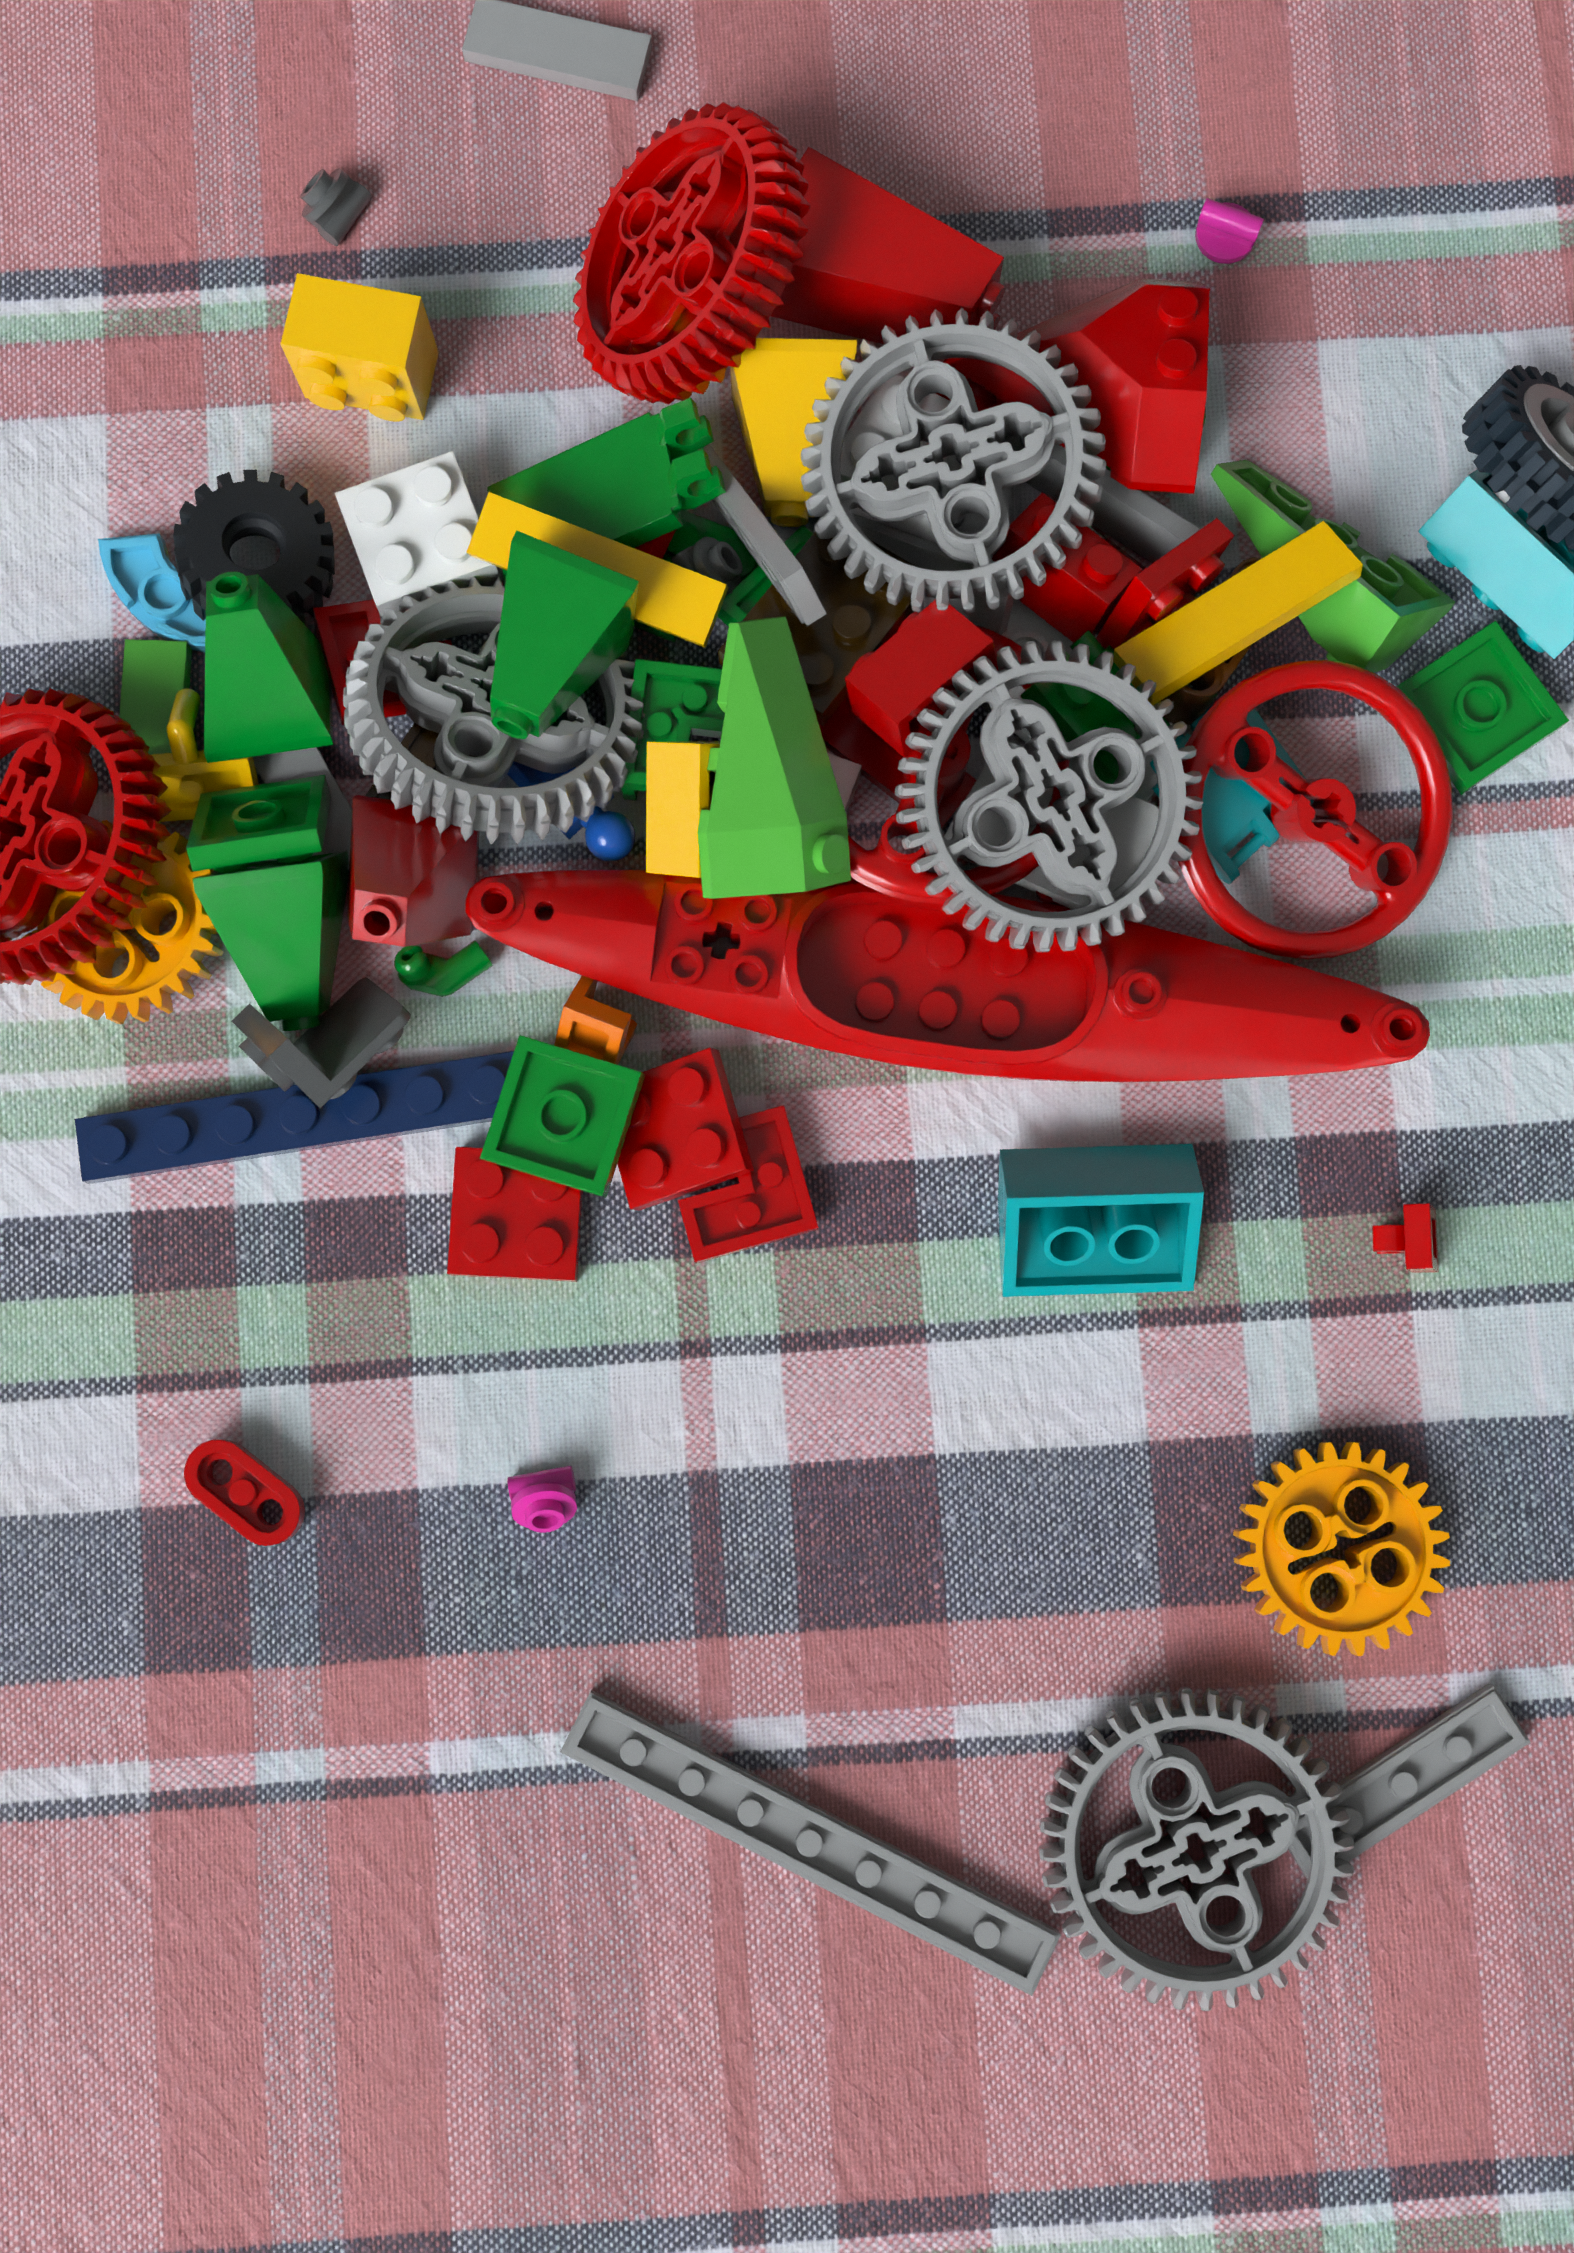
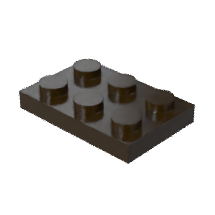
[718,531,916,726]

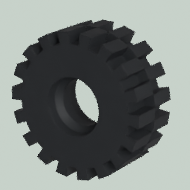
[173,470,335,625]

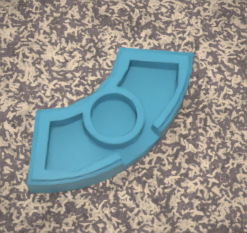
[98,533,206,652]

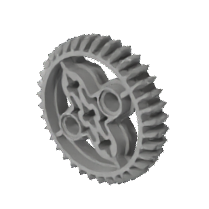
[801,307,1106,615]
[343,577,645,845]
[895,640,1203,952]
[1038,1687,1354,2011]

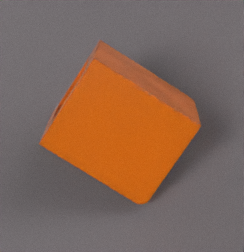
[554,975,637,1065]

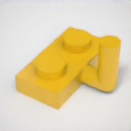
[152,689,259,822]

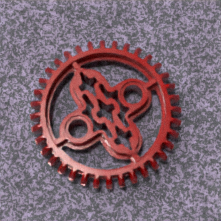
[573,102,811,405]
[0,688,172,985]

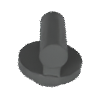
[300,168,372,246]
[671,536,742,597]

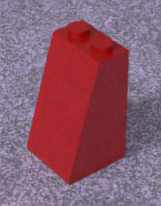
[771,146,1006,360]

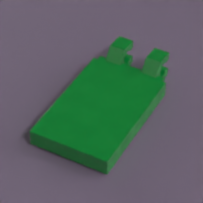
[487,398,726,584]

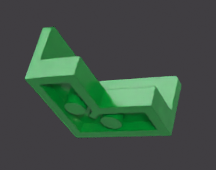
[621,659,725,801]

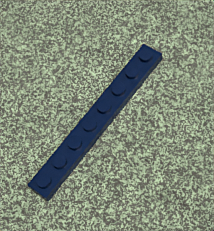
[74,1051,514,1184]

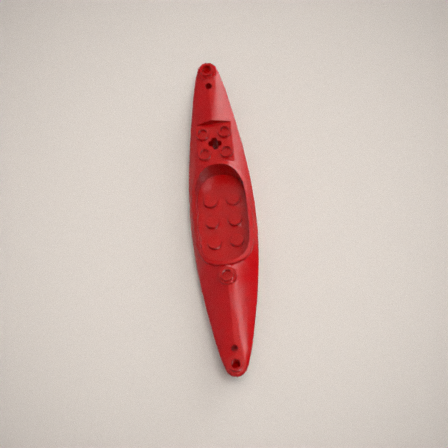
[465,870,1430,1082]

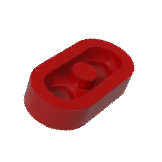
[184,1440,305,1546]

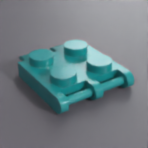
[1149,696,1314,884]

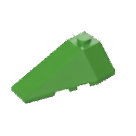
[1211,459,1455,673]
[697,616,851,899]

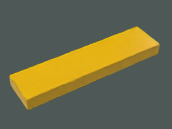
[466,492,729,648]
[1113,521,1363,705]

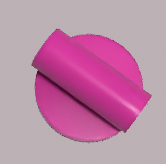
[1195,198,1264,264]
[507,1465,577,1533]

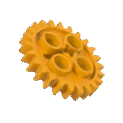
[22,820,224,1024]
[1233,1442,1450,1656]

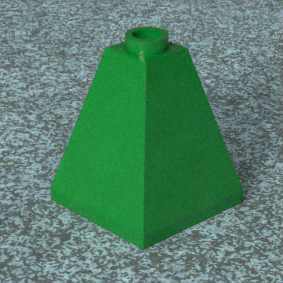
[490,530,639,739]
[204,572,333,763]
[193,851,349,1031]

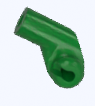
[394,940,493,997]

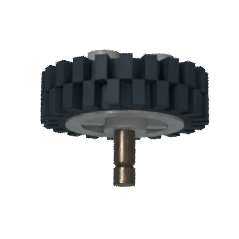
[1462,365,1574,550]

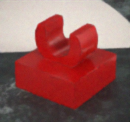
[1372,1203,1439,1273]

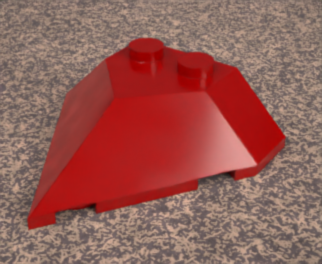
[949,278,1210,494]

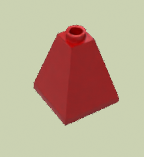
[347,795,480,947]

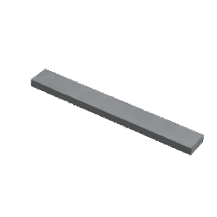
[560,1690,1061,1996]

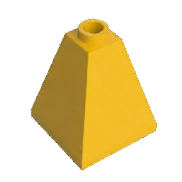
[730,338,857,527]

